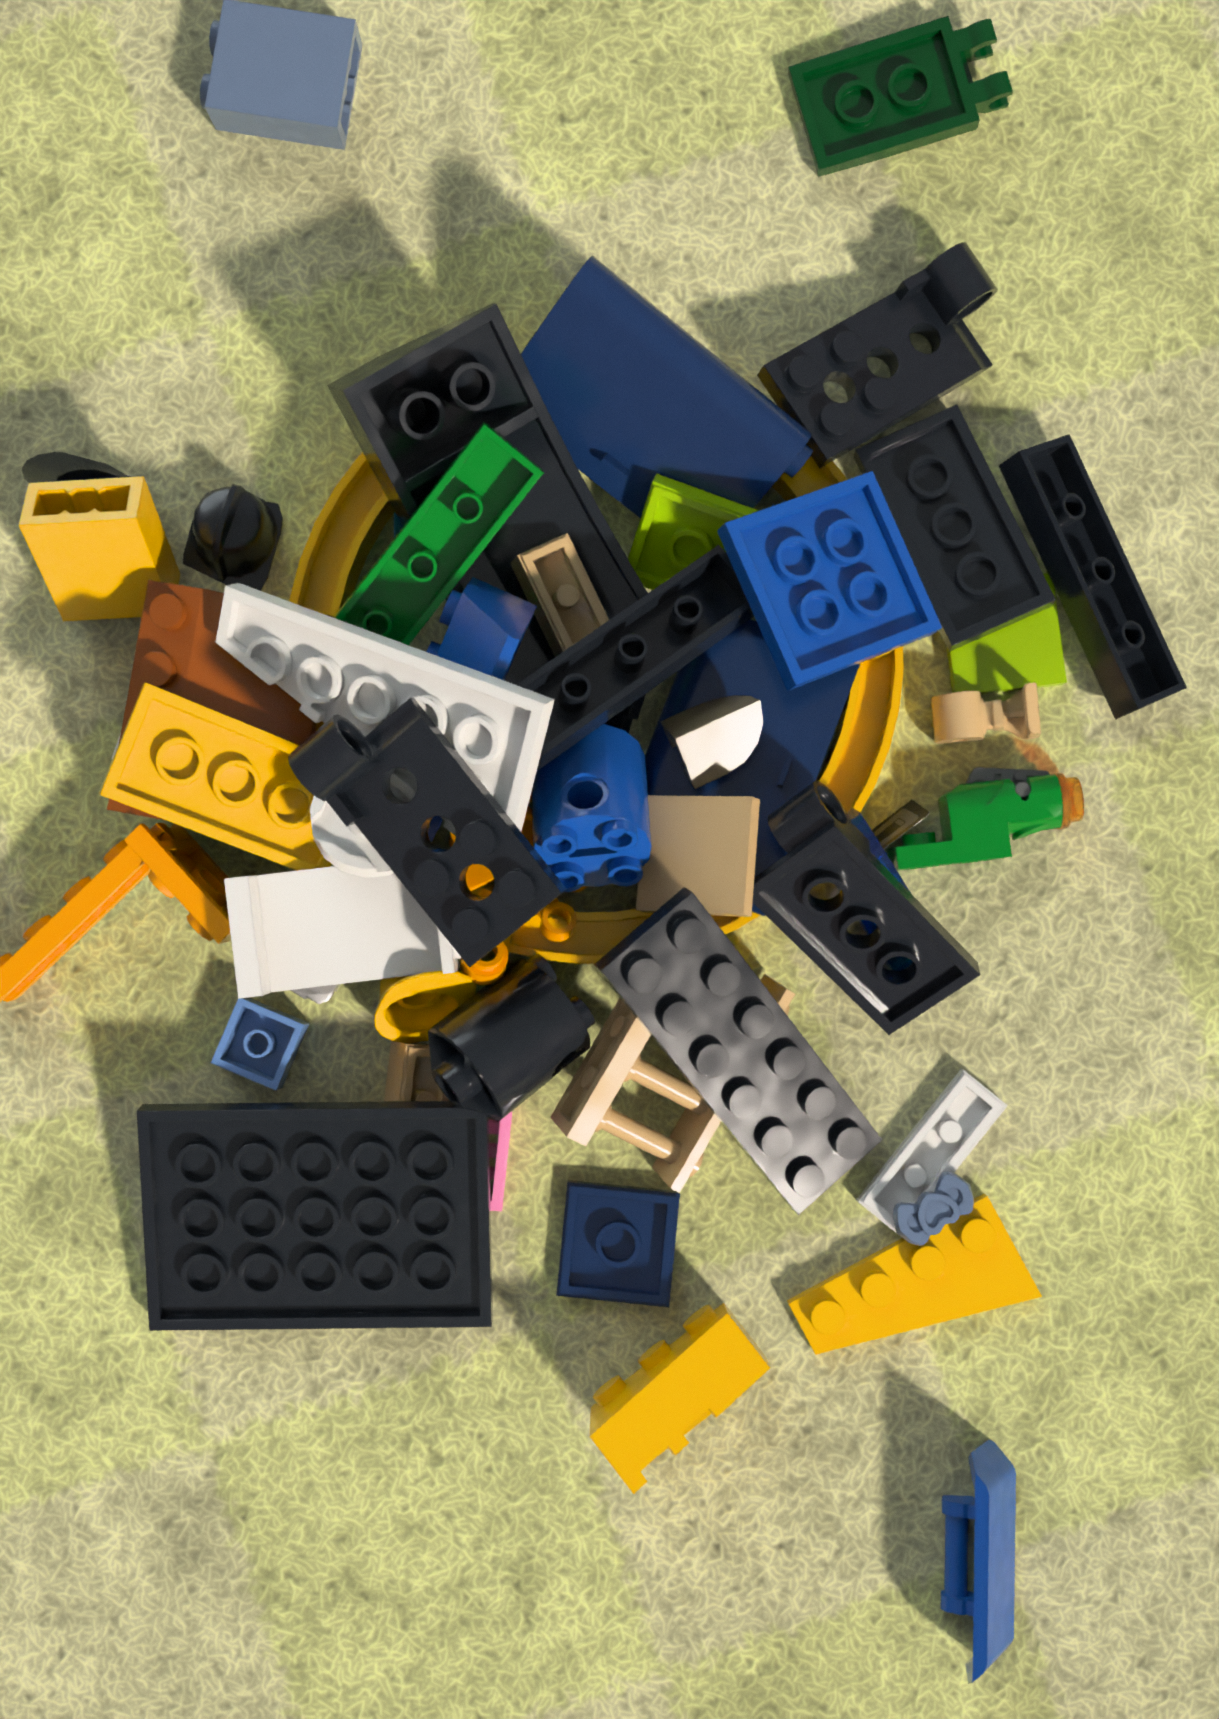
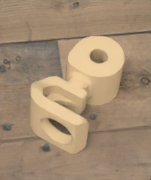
[931,682,1041,744]

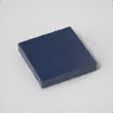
[556,1180,680,1308]

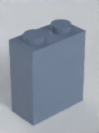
[200,0,363,150]

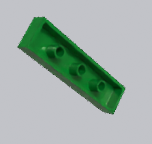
[333,422,544,645]

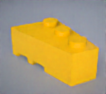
[589,1303,770,1494]

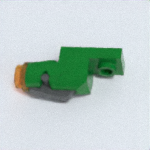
[888,767,1084,872]

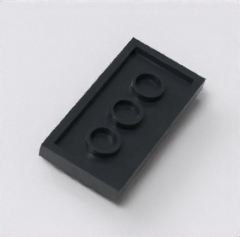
[854,404,1056,652]

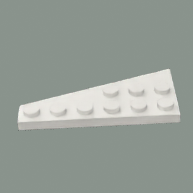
[216,583,555,836]

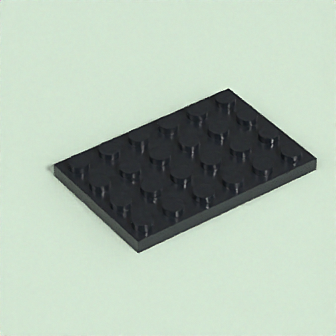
[137,1101,493,1331]

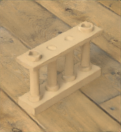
[550,974,795,1193]

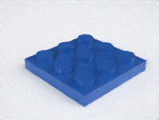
[717,471,942,691]

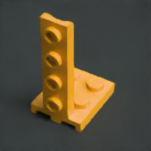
[0,823,231,1002]

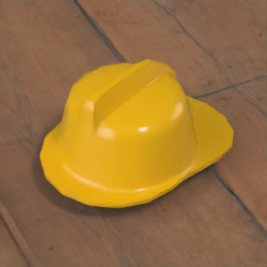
[374,971,476,1043]

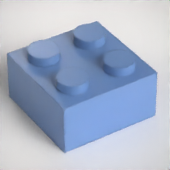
[211,998,310,1090]

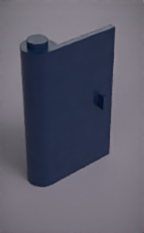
[521,255,813,519]
[645,619,860,916]

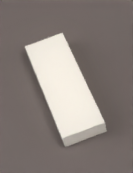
[856,1069,1008,1238]

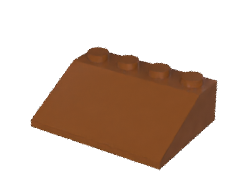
[107,580,333,820]

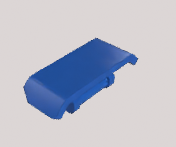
[940,1440,1016,1684]

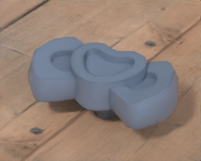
[892,1171,974,1246]

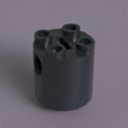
[428,954,595,1122]

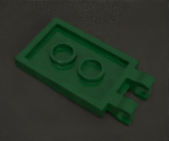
[788,16,1013,177]

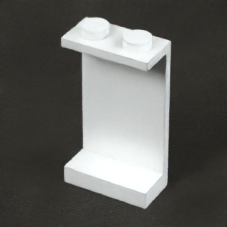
[224,866,461,999]

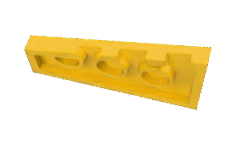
[787,1194,1042,1355]

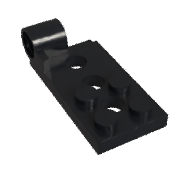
[757,242,998,469]
[288,698,567,968]
[753,781,980,1035]

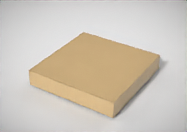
[636,795,760,917]

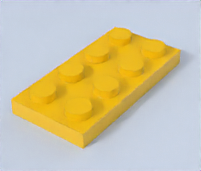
[99,683,332,871]

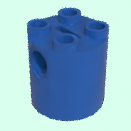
[531,724,652,892]

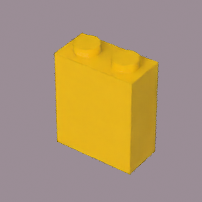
[19,476,181,622]

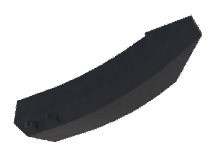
[327,303,648,734]

